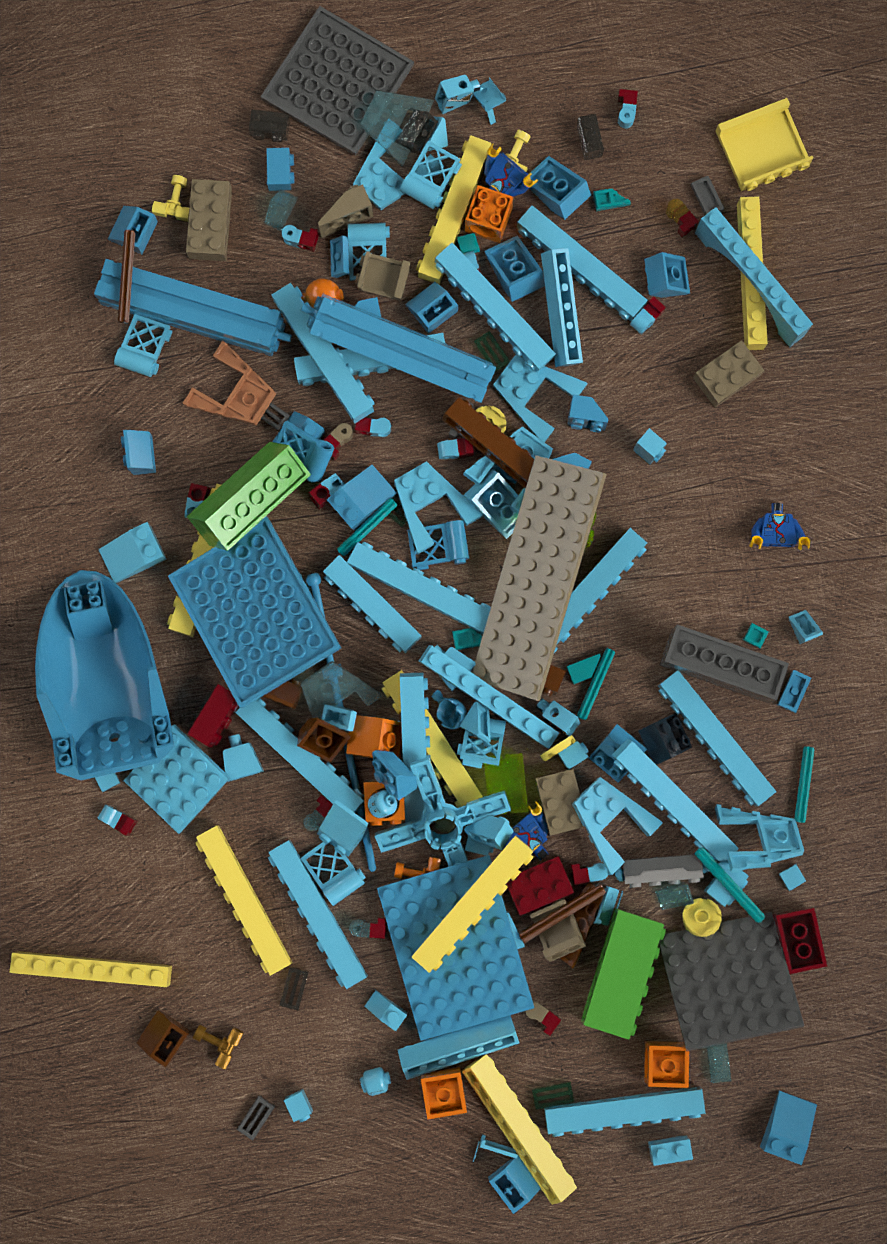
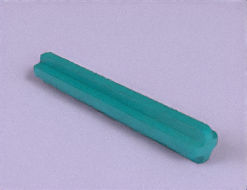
[337,498,397,556]
[577,648,615,720]
[794,746,815,823]

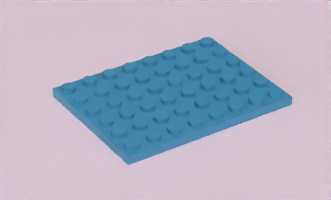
[168,516,341,708]
[377,855,535,1041]

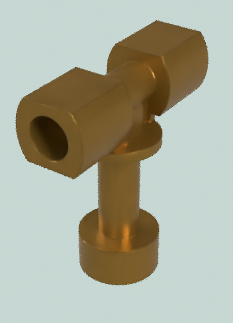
[193,1024,244,1069]

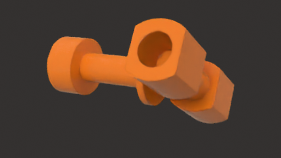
[394,856,441,879]

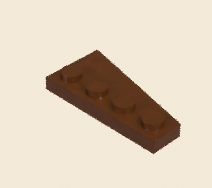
[560,882,604,969]

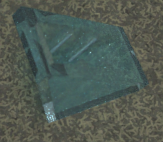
[264,190,298,231]
[656,882,694,910]

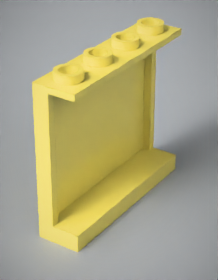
[716,98,813,191]

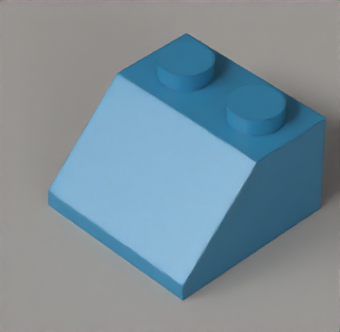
[644,252,690,298]

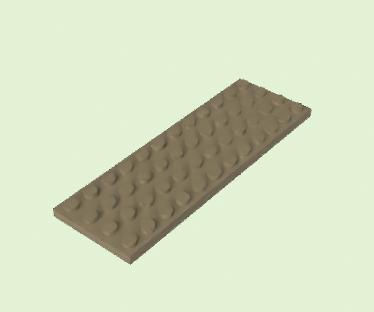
[472,455,607,701]

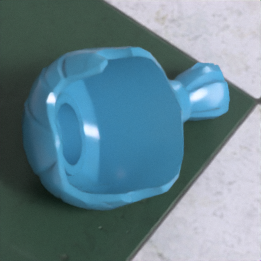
[431,690,467,730]

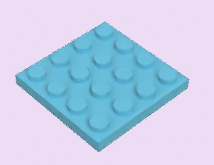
[124,724,230,834]

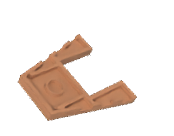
[183,341,276,425]

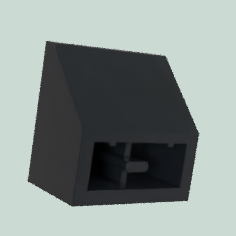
[638,713,692,765]

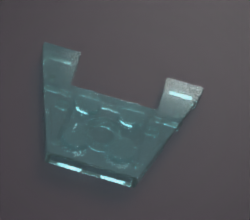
[360,91,434,167]
[301,661,381,719]

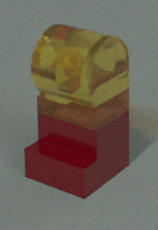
[666,199,699,238]

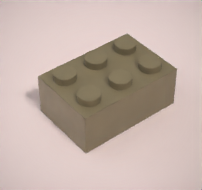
[693,341,764,408]
[535,769,585,836]

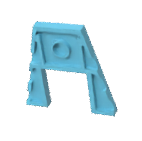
[353,119,444,210]
[493,355,588,442]
[463,427,553,514]
[394,461,483,554]
[572,777,663,876]
[715,804,804,873]

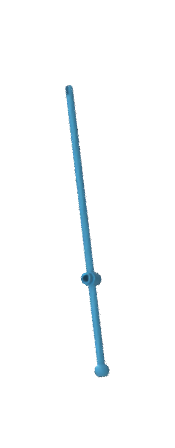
[306,573,376,872]

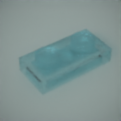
[707,1043,731,1083]

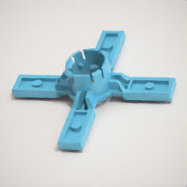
[375,757,511,866]

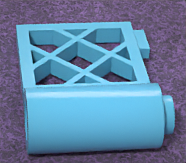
[400,141,462,209]
[348,223,390,281]
[114,314,172,377]
[457,718,506,766]
[300,842,366,906]

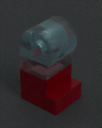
[303,794,333,831]
[349,917,387,939]

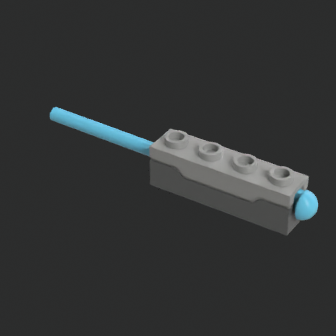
[615,854,771,888]

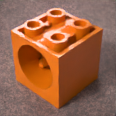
[465,185,513,243]
[346,715,402,759]
[364,782,405,826]
[644,1041,689,1088]
[421,1067,467,1120]

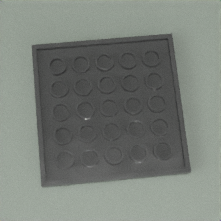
[261,6,414,156]
[659,912,804,1051]

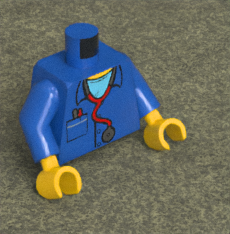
[484,143,538,197]
[749,503,810,550]
[503,801,549,861]

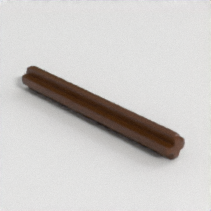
[118,230,135,324]
[519,884,606,943]

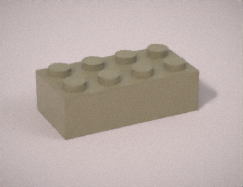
[186,179,232,261]

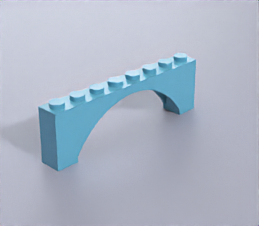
[695,207,813,348]

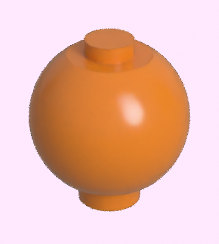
[301,278,344,308]

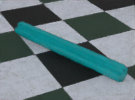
[695,847,765,923]

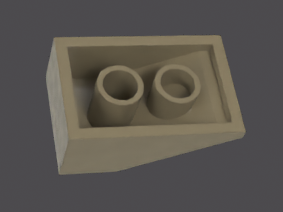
[318,184,373,238]

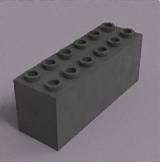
[659,625,789,703]

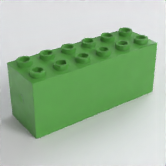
[187,442,311,551]
[581,908,666,1040]

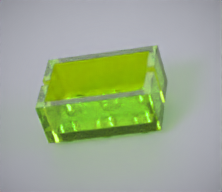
[484,753,528,815]

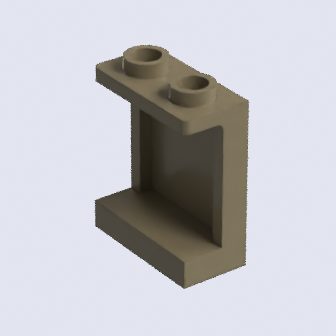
[355,251,411,301]
[530,899,586,962]

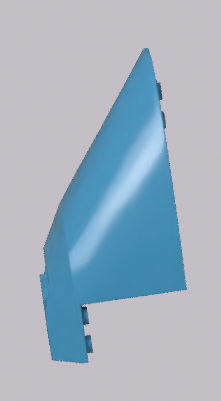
[35,570,175,780]

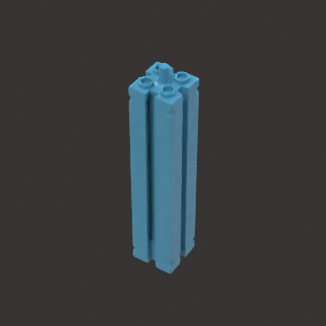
[94,259,292,356]
[300,293,496,403]

